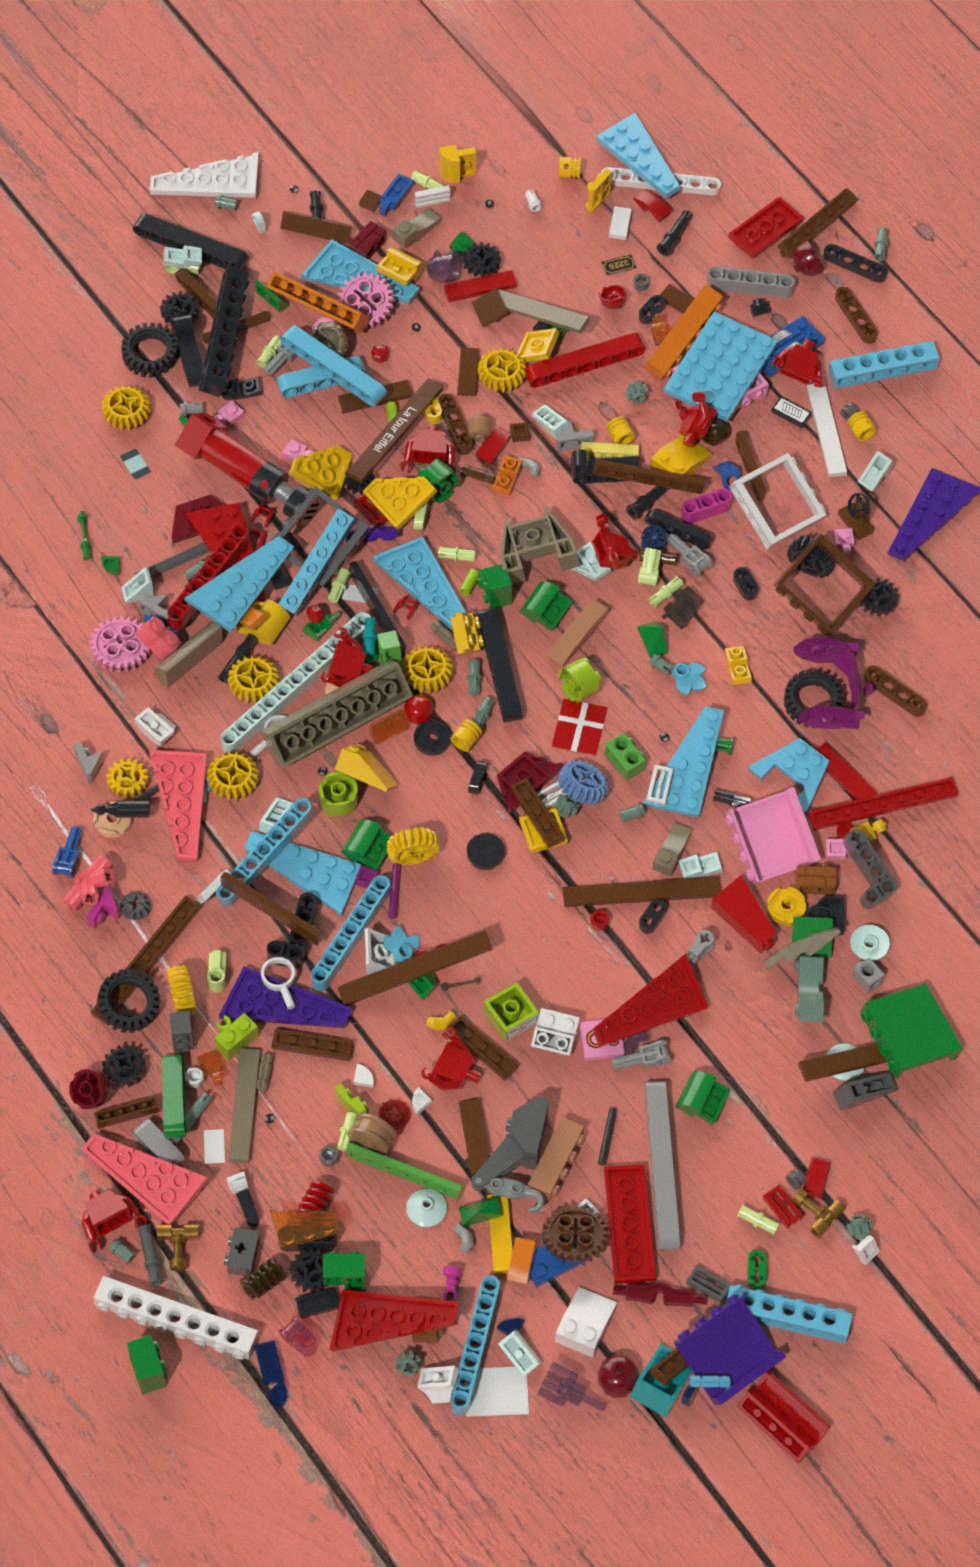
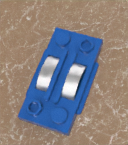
[762,316,826,378]

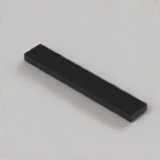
[349,561,406,658]

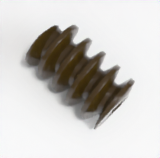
[240,1259,287,1300]

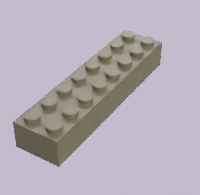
[260,660,413,768]

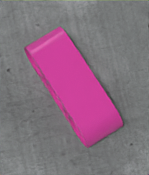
[681,488,733,524]

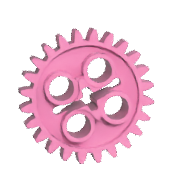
[336,272,395,330]
[89,616,150,673]

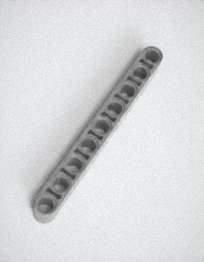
[645,1081,680,1251]

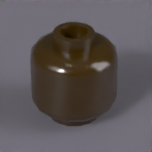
[702,419,728,446]

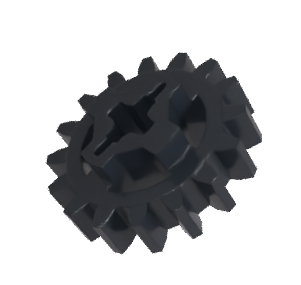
[463,242,501,277]
[160,291,199,326]
[859,578,899,617]
[102,1045,146,1088]
[289,1248,329,1293]

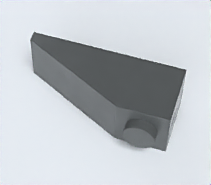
[833,1072,898,1111]

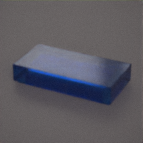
[254,1340,285,1386]

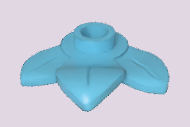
[672,663,706,695]
[383,926,420,963]

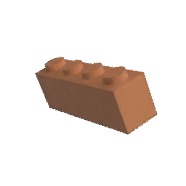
[528,1117,586,1202]

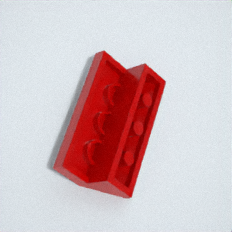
[736,1370,831,1463]

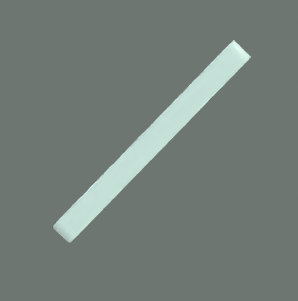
[220,612,371,754]

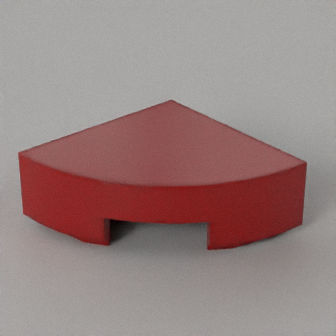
[837,823,854,839]

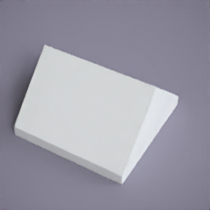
[365,928,397,976]

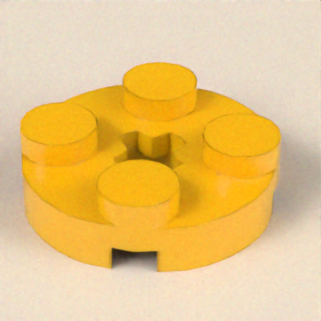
[767,887,806,927]

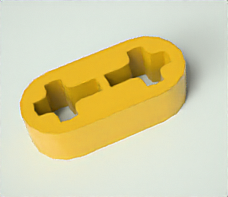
[424,397,442,424]

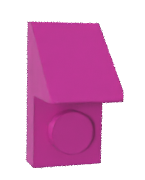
[87,886,119,929]

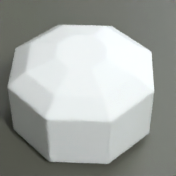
[185,1067,204,1088]

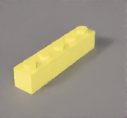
[581,442,639,459]

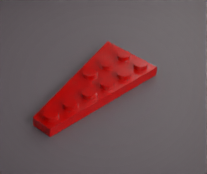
[185,502,266,603]

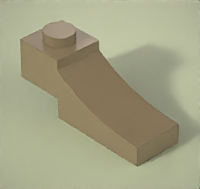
[392,208,441,248]
[652,823,692,876]

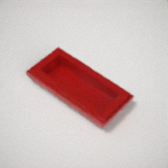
[803,1157,831,1199]

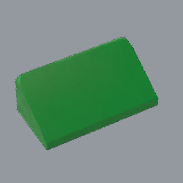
[255,280,289,313]

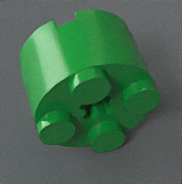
[417,459,460,503]

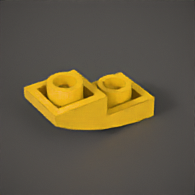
[725,646,752,685]

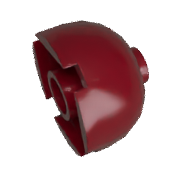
[791,240,824,276]
[69,1069,110,1109]
[598,1355,639,1398]

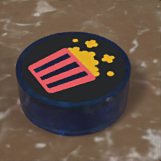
[681,1385,698,1407]

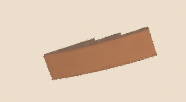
[547,599,609,667]

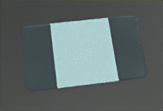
[120,449,151,479]

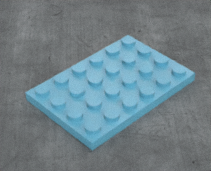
[663,312,778,422]

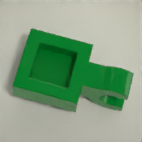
[447,231,475,261]

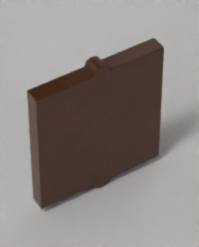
[471,288,509,328]

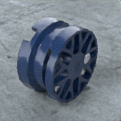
[641,525,667,552]

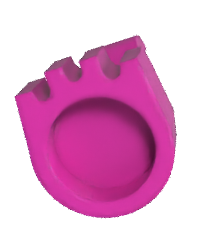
[443,1266,462,1302]

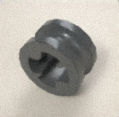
[633,273,649,291]
[840,403,859,421]
[786,1169,806,1190]

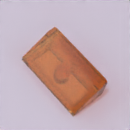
[370,709,409,744]

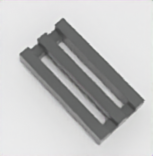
[686,1265,731,1304]

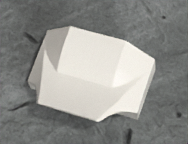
[134,707,176,746]
[417,1366,459,1404]

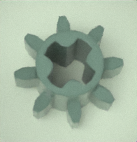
[625,381,648,404]
[554,794,580,818]
[847,1214,874,1239]
[395,1350,421,1377]

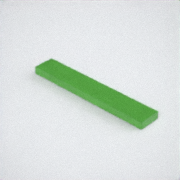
[347,1142,462,1200]

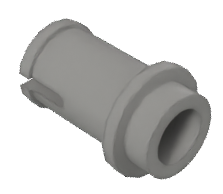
[180,402,203,416]

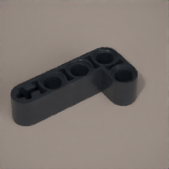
[172,315,203,387]
[571,449,642,484]
[267,892,317,968]

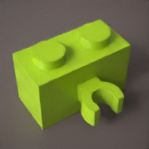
[214,1013,259,1061]

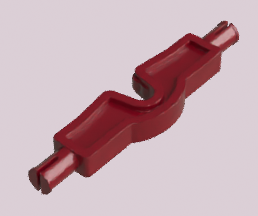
[613,1283,706,1307]

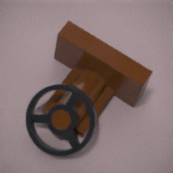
[838,493,874,540]

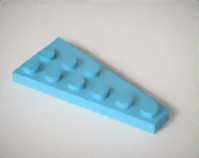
[596,113,680,199]
[301,240,420,304]
[184,536,294,633]
[372,536,467,631]
[643,706,724,818]
[245,831,361,917]

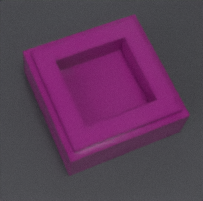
[355,865,379,888]

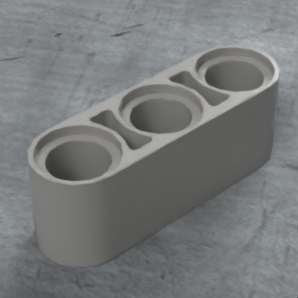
[131,1119,185,1166]

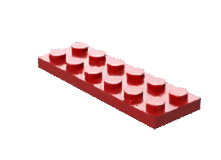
[604,1164,656,1284]

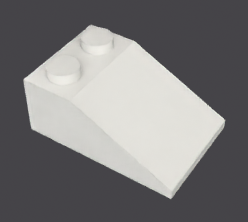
[555,1287,617,1358]

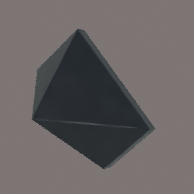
[270,563,292,590]

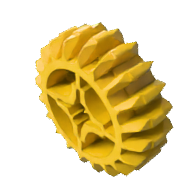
[478,347,526,393]
[101,385,151,431]
[402,645,453,694]
[228,655,279,704]
[207,751,259,801]
[387,827,439,866]
[167,965,196,1017]

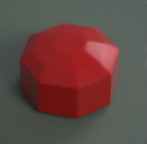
[371,345,389,363]
[306,605,324,624]
[590,910,610,931]

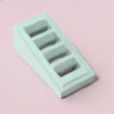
[531,404,568,440]
[259,797,293,838]

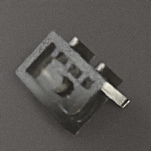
[661,586,704,629]

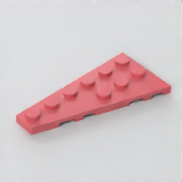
[149,750,207,861]
[81,1134,209,1226]

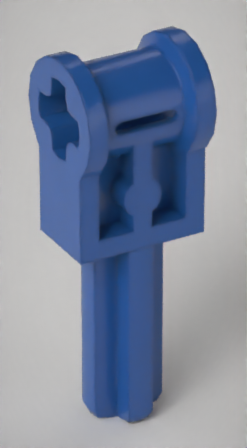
[52,826,82,878]

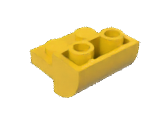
[439,145,476,183]
[376,247,425,286]
[236,599,290,645]
[451,612,485,655]

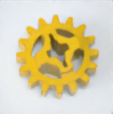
[106,758,148,799]

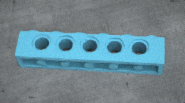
[828,341,940,389]
[279,508,357,616]
[726,1285,852,1344]

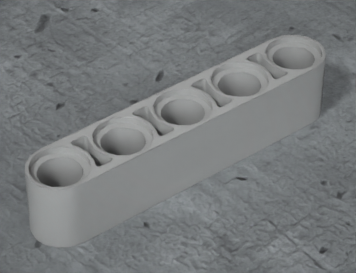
[707,267,795,298]

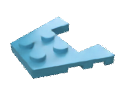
[748,738,829,815]

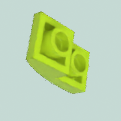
[334,1083,369,1114]

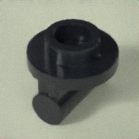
[750,298,770,317]

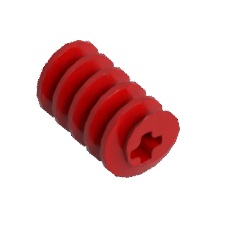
[295,1181,335,1226]

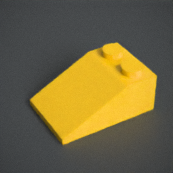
[650,436,713,476]
[335,743,398,792]

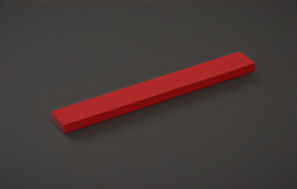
[808,777,958,831]

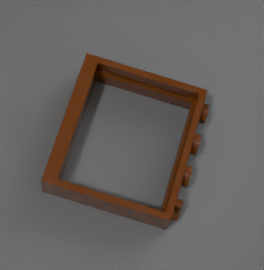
[773,534,876,635]

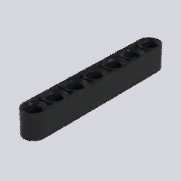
[132,213,249,269]
[477,608,523,723]

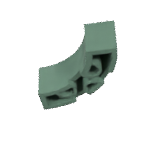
[794,954,824,1022]

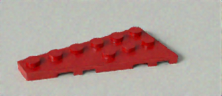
[592,953,709,1048]
[329,1290,462,1352]

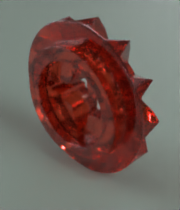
[378,1098,411,1129]

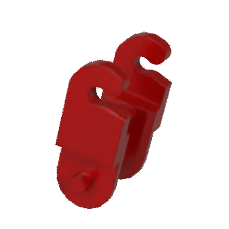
[250,503,275,528]
[393,594,419,620]

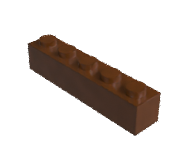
[94,1096,159,1129]

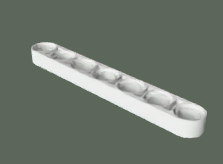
[601,167,721,195]

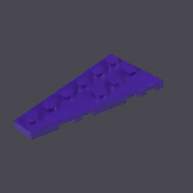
[888,468,980,561]
[219,966,353,1028]

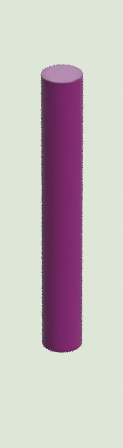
[388,863,400,919]

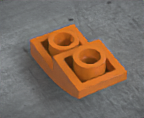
[492,455,522,496]
[507,1237,537,1284]

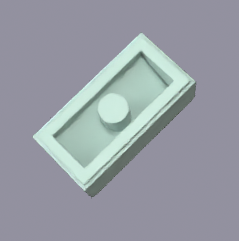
[498,1330,542,1377]

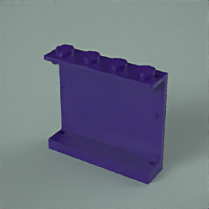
[673,1294,786,1405]

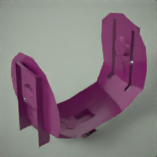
[793,638,873,729]

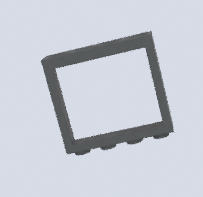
[271,486,371,588]

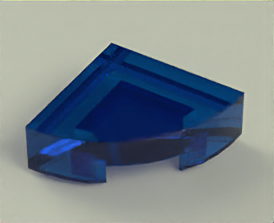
[497,1318,525,1336]
[266,1380,287,1410]

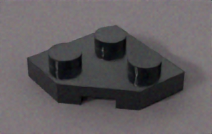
[804,896,844,935]

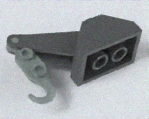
[471,1097,549,1213]

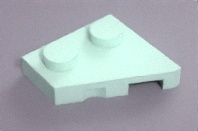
[571,542,611,581]

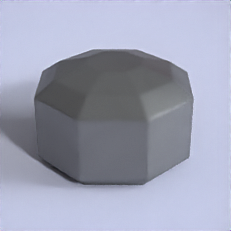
[319,1146,339,1167]

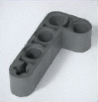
[843,829,897,909]

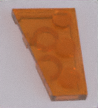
[270,1210,341,1249]

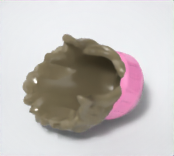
[312,317,348,357]

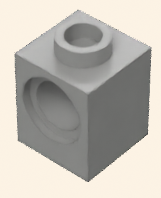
[852,958,885,994]

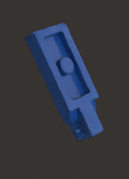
[379,174,414,217]

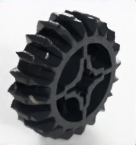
[787,536,836,578]

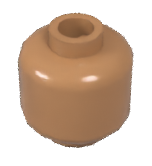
[468,414,492,443]

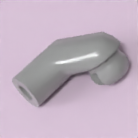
[518,457,541,476]
[453,1223,474,1253]

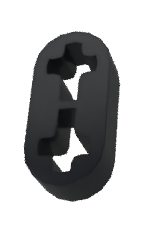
[639,295,666,324]
[733,567,759,601]
[468,760,488,795]
[639,899,667,934]

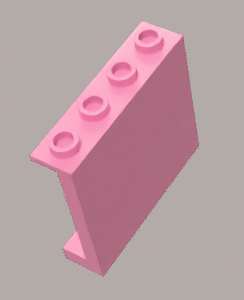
[725,787,821,885]

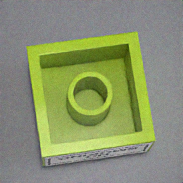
[483,982,539,1042]

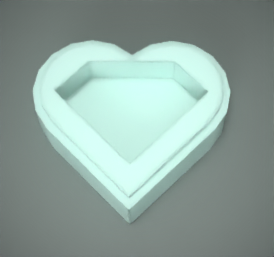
[252,212,266,234]

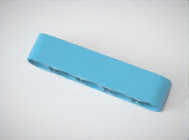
[276,356,367,398]

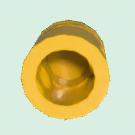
[559,157,581,179]
[847,411,877,442]
[606,416,635,444]
[450,719,482,752]

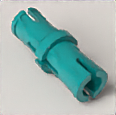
[362,617,377,657]

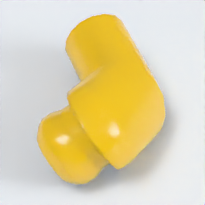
[426,1011,456,1031]

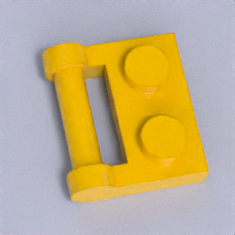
[586,168,612,212]

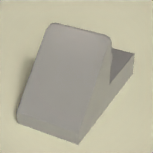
[557,422,594,452]
[138,595,169,627]
[74,741,103,784]

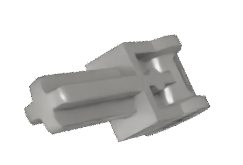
[264,342,297,376]
[667,534,713,577]
[687,930,714,967]
[612,1040,672,1070]

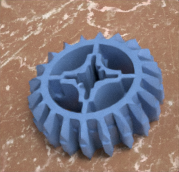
[558,760,609,806]

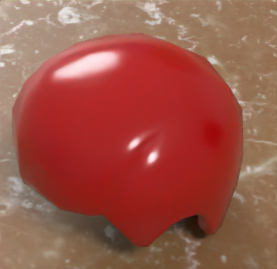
[599,285,627,310]
[404,694,434,725]

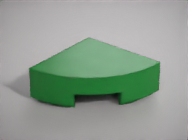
[101,556,120,576]

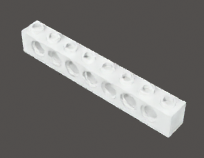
[94,1276,259,1360]

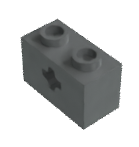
[169,1011,194,1053]
[224,1227,260,1276]

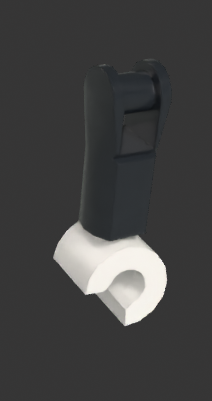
[226,1172,259,1227]

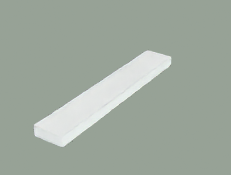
[806,383,847,478]

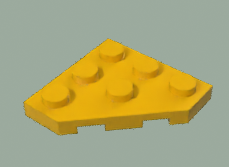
[289,445,352,501]
[362,477,438,530]

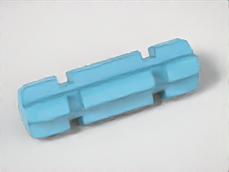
[689,1376,730,1388]

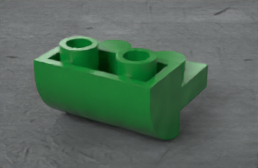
[519,581,572,631]
[340,819,391,870]
[675,1071,730,1125]

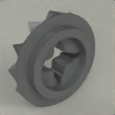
[120,890,151,920]

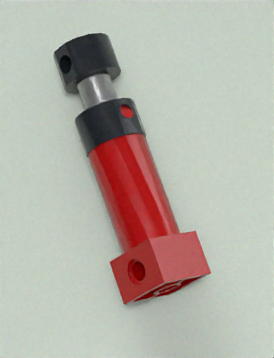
[175,413,322,526]

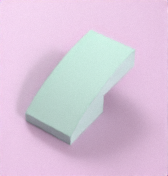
[163,245,202,267]
[678,852,723,879]

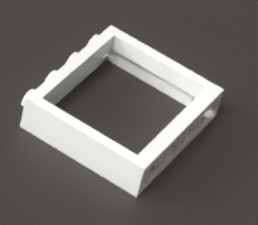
[729,453,826,550]

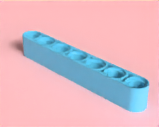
[280,325,387,407]
[216,798,313,906]
[311,876,390,991]
[451,1276,500,1416]

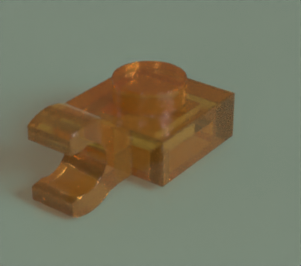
[651,314,671,346]
[197,1050,223,1086]

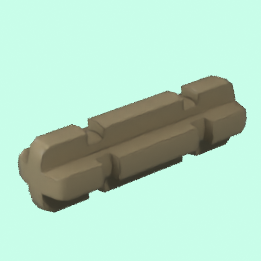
[430,621,457,650]
[256,1053,273,1092]

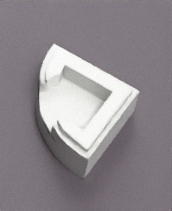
[354,1064,374,1088]
[412,1087,432,1115]

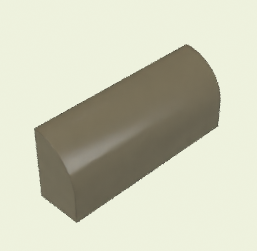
[154,622,223,688]

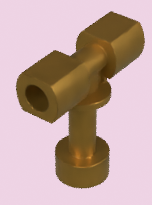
[793,1189,846,1239]
[157,1224,198,1272]

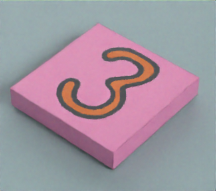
[579,1020,624,1061]

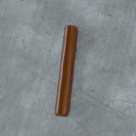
[202,311,270,344]

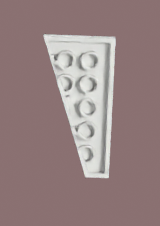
[150,152,259,198]

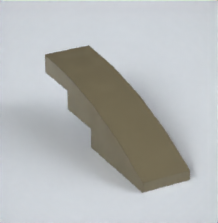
[763,927,841,969]

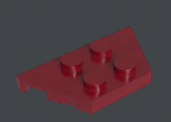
[171,494,224,544]
[497,752,564,813]

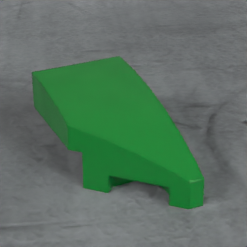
[303,612,341,641]

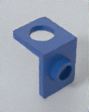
[713,461,740,490]

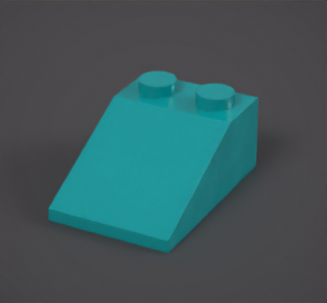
[630,1344,693,1417]

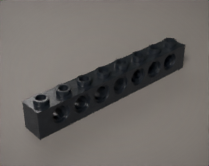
[199,265,250,397]

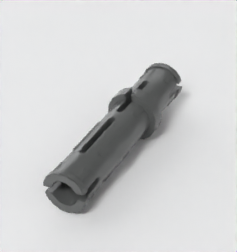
[138,1225,163,1286]

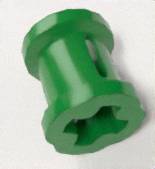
[715,737,733,755]

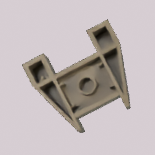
[501,507,580,585]

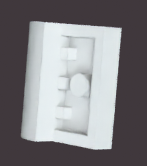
[531,1008,580,1056]

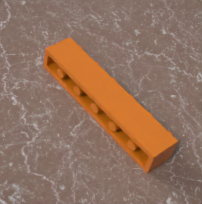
[266,271,370,333]
[643,284,723,381]

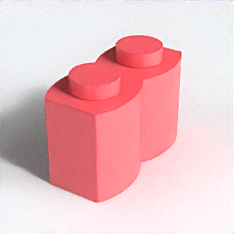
[136,617,181,659]

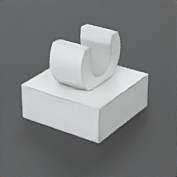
[852,1235,880,1265]

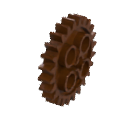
[542,1204,609,1265]

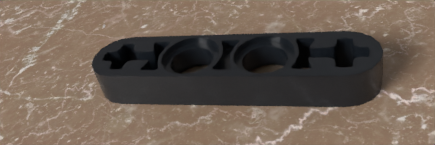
[823,244,888,283]
[644,509,713,549]

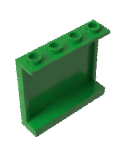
[860,983,963,1079]

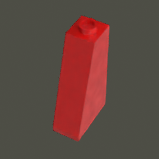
[711,875,776,954]

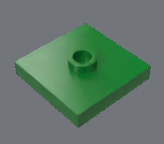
[792,916,833,958]

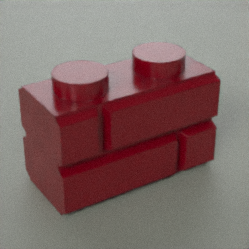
[348,221,387,259]

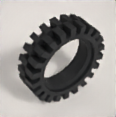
[121,322,178,378]
[784,669,844,728]
[97,969,160,1033]

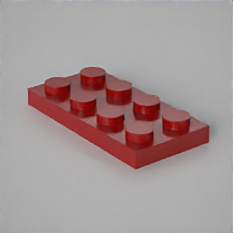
[728,196,804,259]

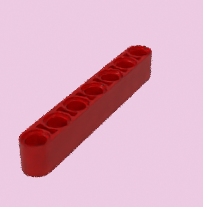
[524,333,646,388]
[167,525,248,630]

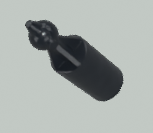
[91,800,150,818]

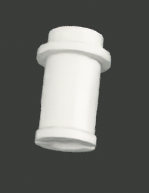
[525,189,542,212]

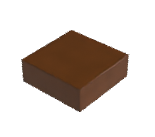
[359,190,381,212]
[509,422,530,442]

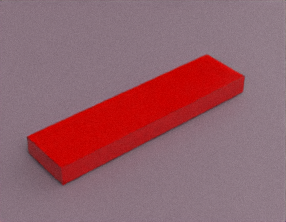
[444,270,517,303]
[816,743,878,800]

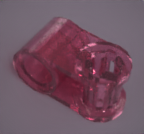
[278,1317,317,1356]

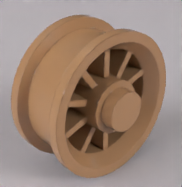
[347,1113,396,1155]

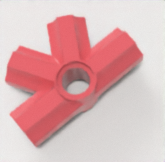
[63,855,115,911]

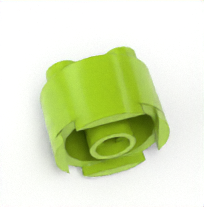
[558,657,601,703]
[319,772,358,817]

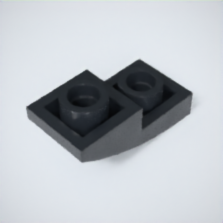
[223,376,262,400]

